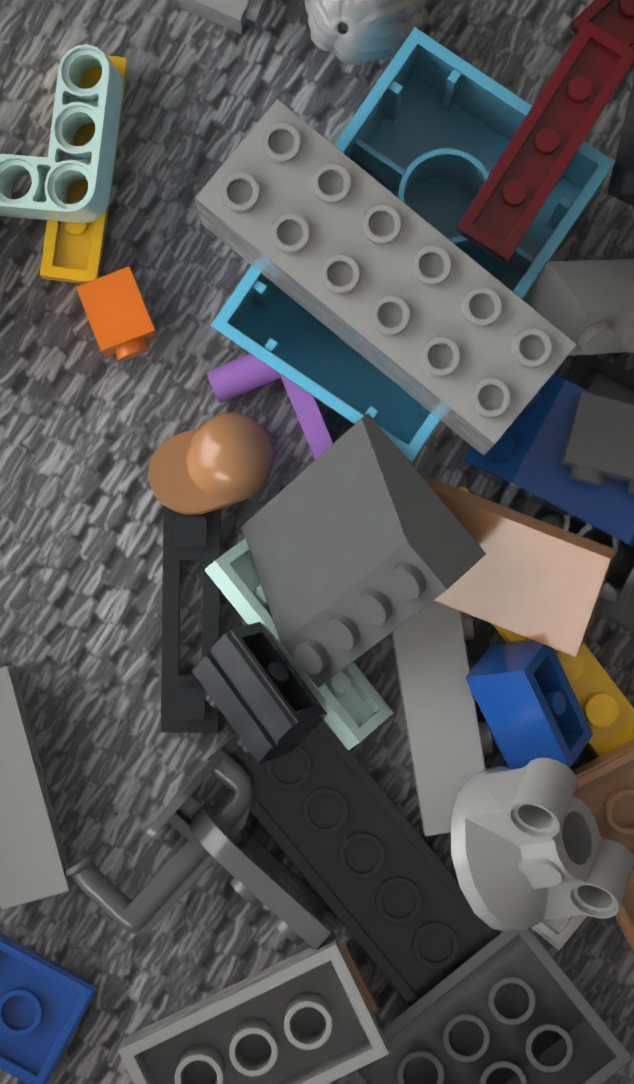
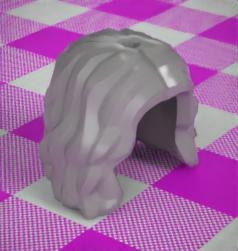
[305,0,429,65]

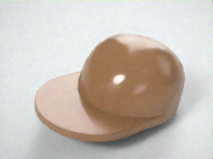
[149,412,274,515]

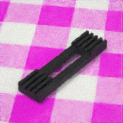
[161,505,221,733]

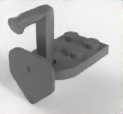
[65,748,336,950]

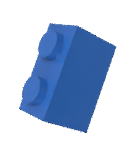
[465,640,593,769]

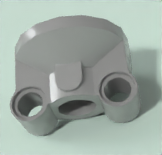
[450,758,634,932]

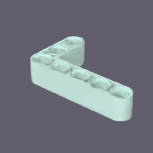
[0,44,123,223]

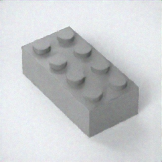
[118,935,389,1084]

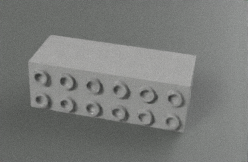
[195,99,577,456]

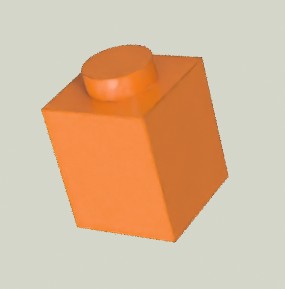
[76,266,158,361]

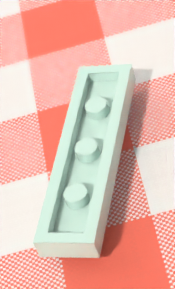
[205,538,394,750]

